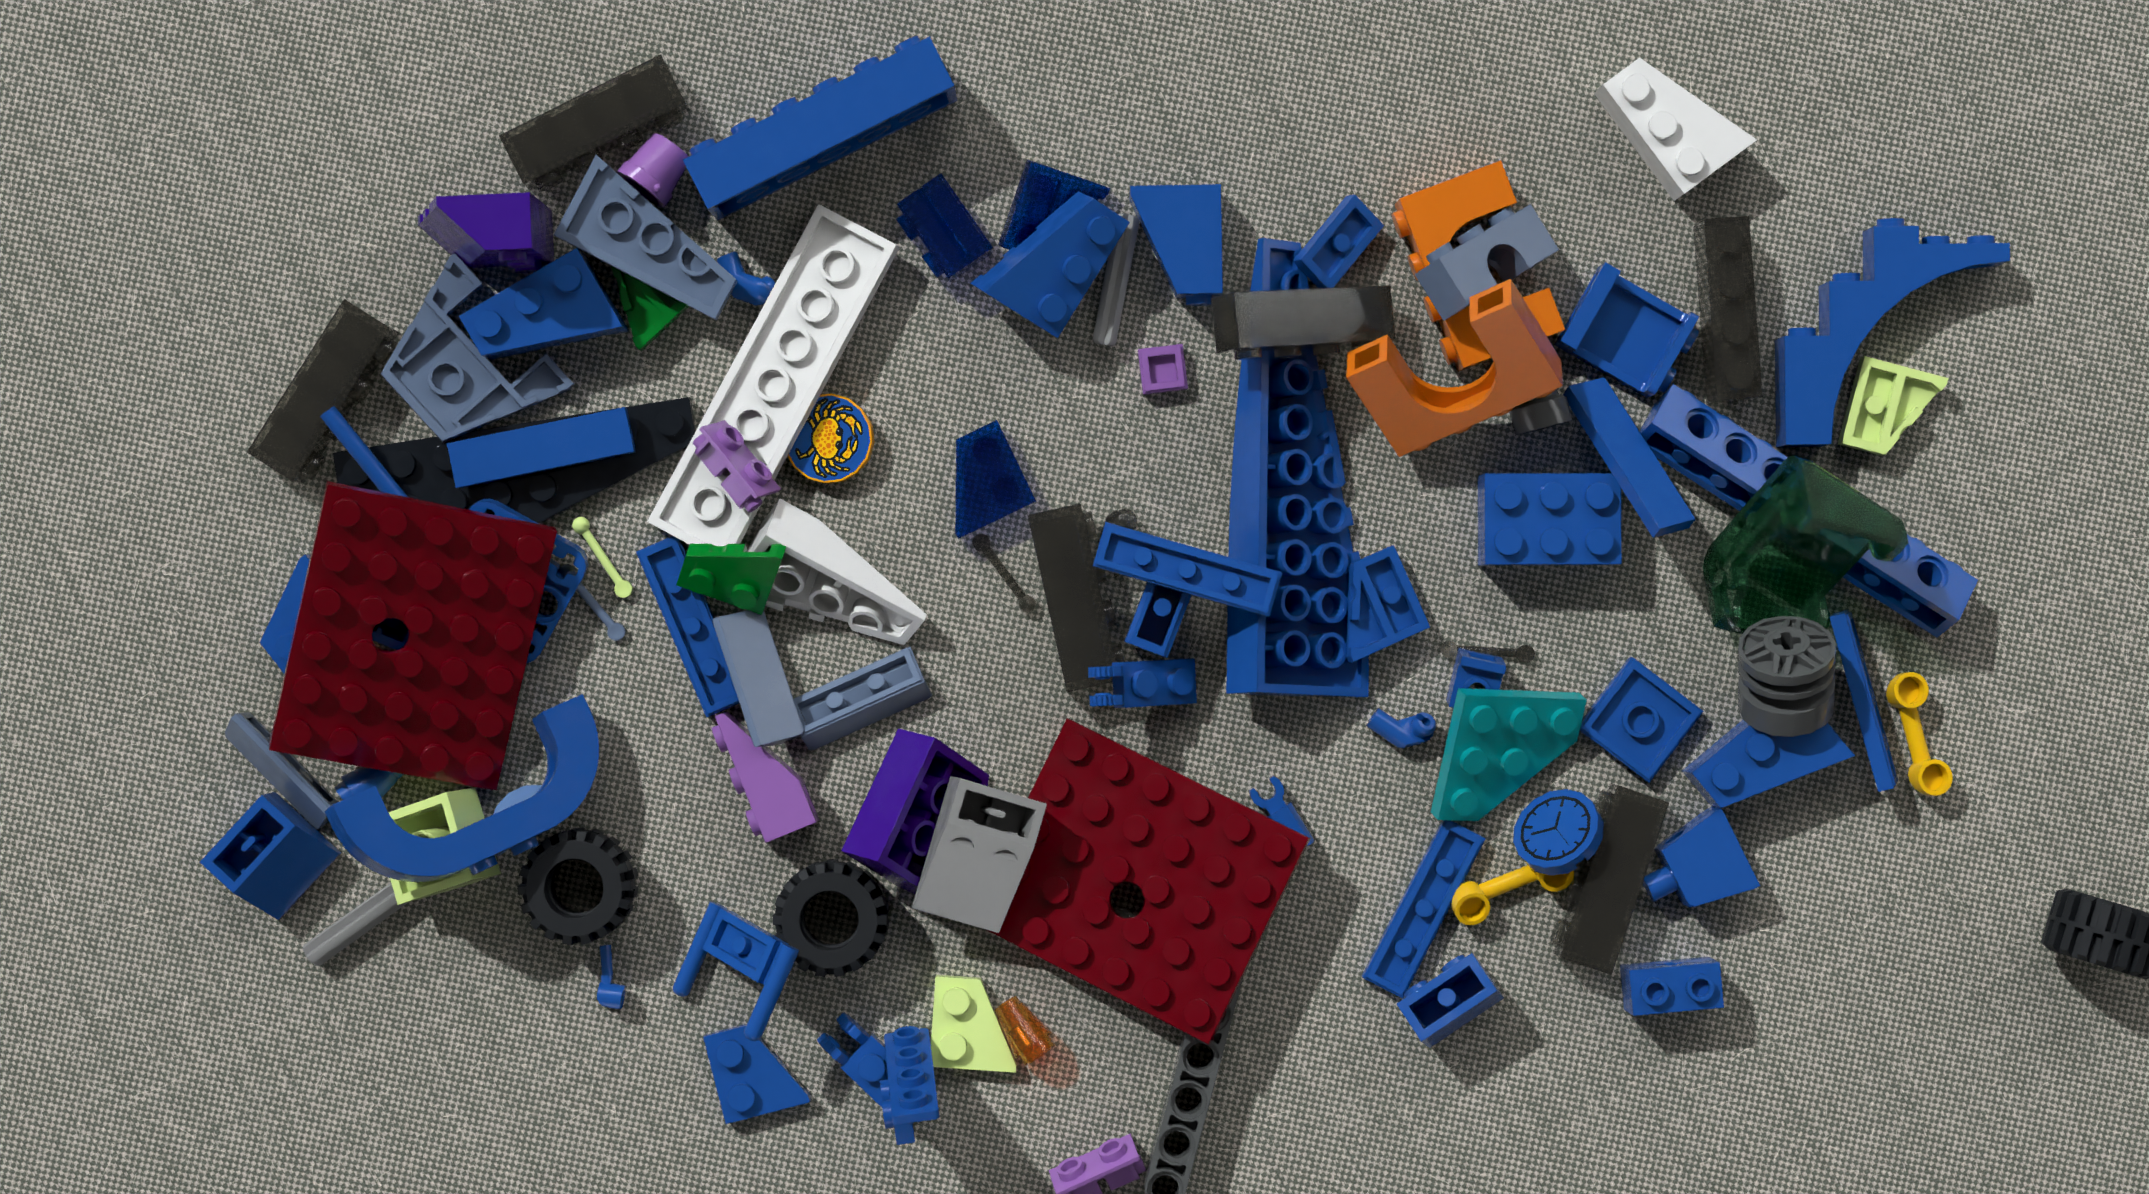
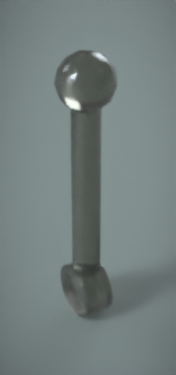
[972,534,1036,613]
[1440,640,1535,663]

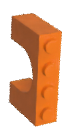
[1392,160,1565,372]
[1346,279,1563,457]

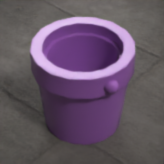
[617,133,689,208]

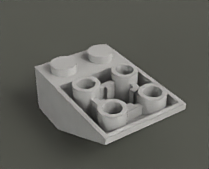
[912,776,1047,933]

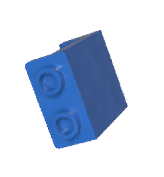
[1554,262,1699,398]

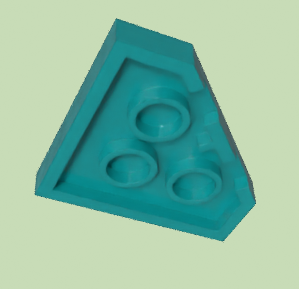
[1431,688,1587,821]

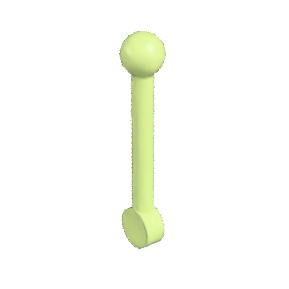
[572,517,633,598]

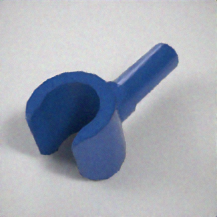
[597,945,626,1009]

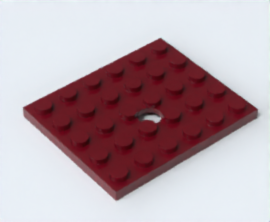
[269,481,557,791]
[985,718,1311,1044]

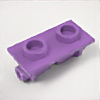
[693,420,781,513]
[1049,1133,1147,1194]

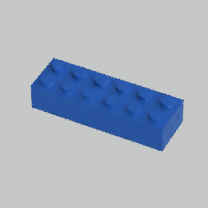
[683,36,958,221]

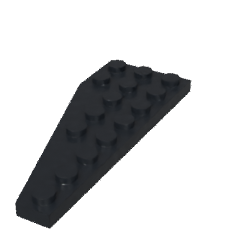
[333,397,696,524]

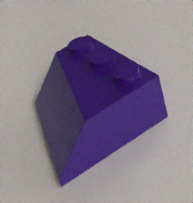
[418,192,554,273]
[841,728,989,894]

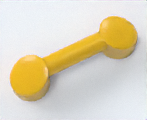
[1886,672,1953,796]
[1451,865,1574,925]

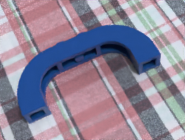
[324,694,599,882]

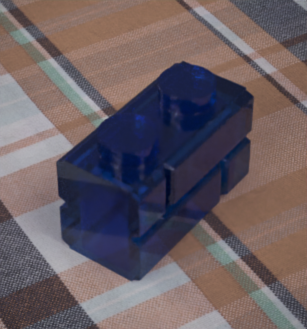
[896,173,994,282]

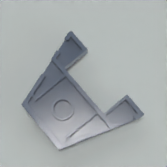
[380,253,574,443]

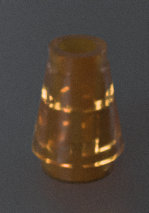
[994,995,1055,1066]

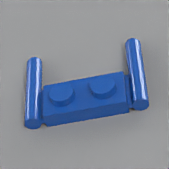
[673,901,799,1041]

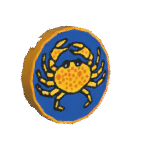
[788,393,875,484]

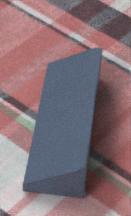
[713,610,804,747]
[794,646,932,751]
[225,712,338,829]

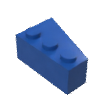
[970,191,1130,338]
[459,248,630,360]
[1682,720,1855,808]

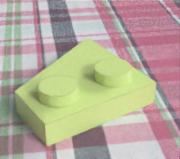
[1838,356,1949,456]
[931,975,1017,1073]

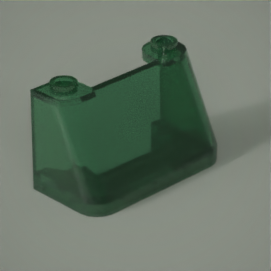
[1703,456,1908,634]

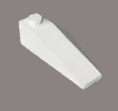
[746,499,927,645]

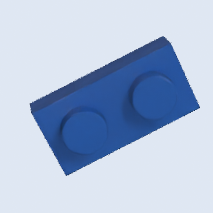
[1293,194,1384,292]

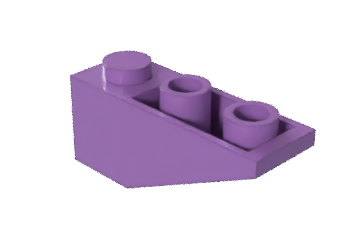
[712,712,820,843]

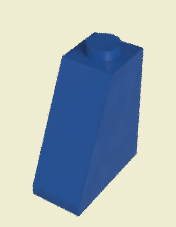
[1129,184,1223,306]

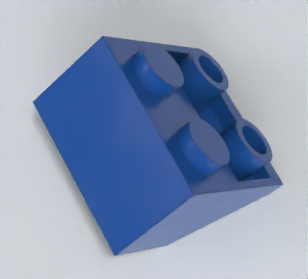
[200,792,341,920]

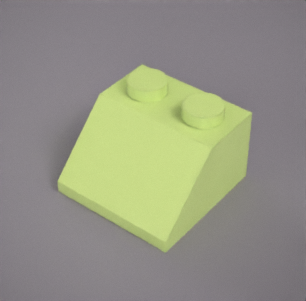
[388,787,501,905]

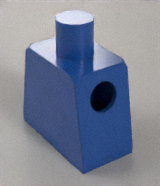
[1641,806,1760,908]

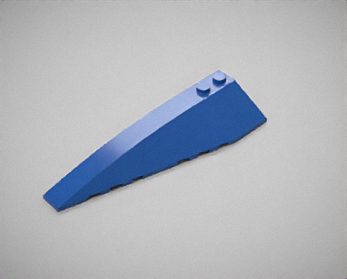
[1226,238,1369,697]

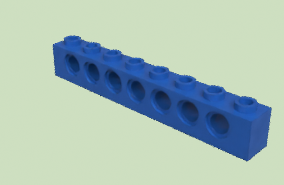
[1639,384,1978,638]

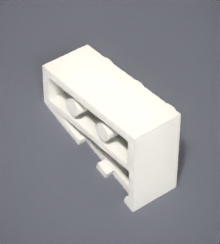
[1594,58,1757,201]

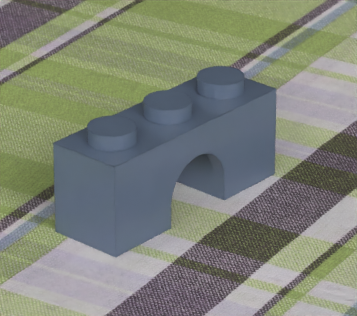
[1415,204,1559,321]

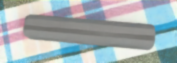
[1093,213,1140,347]
[303,883,409,966]

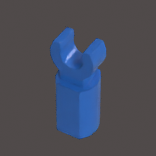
[1249,775,1315,846]

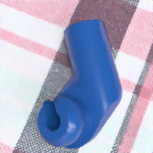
[717,251,776,306]

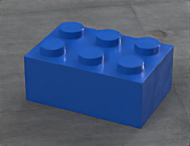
[1478,473,1622,566]

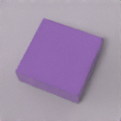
[1138,344,1188,395]

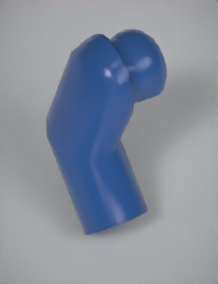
[1366,708,1436,748]

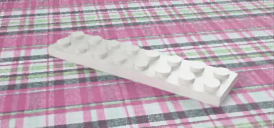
[647,204,899,546]

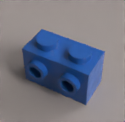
[1397,953,1504,1048]

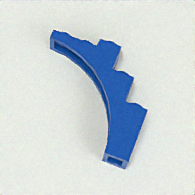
[1774,218,2010,447]

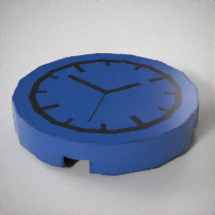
[1513,789,1604,876]

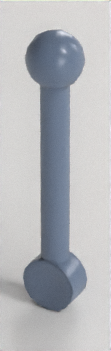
[558,564,626,641]

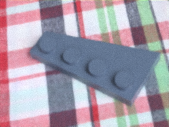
[554,155,738,321]

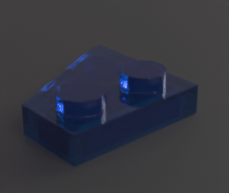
[998,159,1110,250]
[955,420,1036,539]

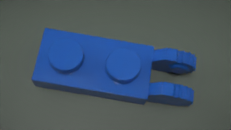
[1088,658,1197,708]
[817,1012,888,1107]

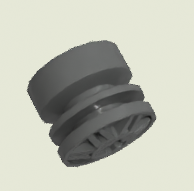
[1738,616,1836,737]

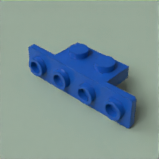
[880,1026,940,1145]

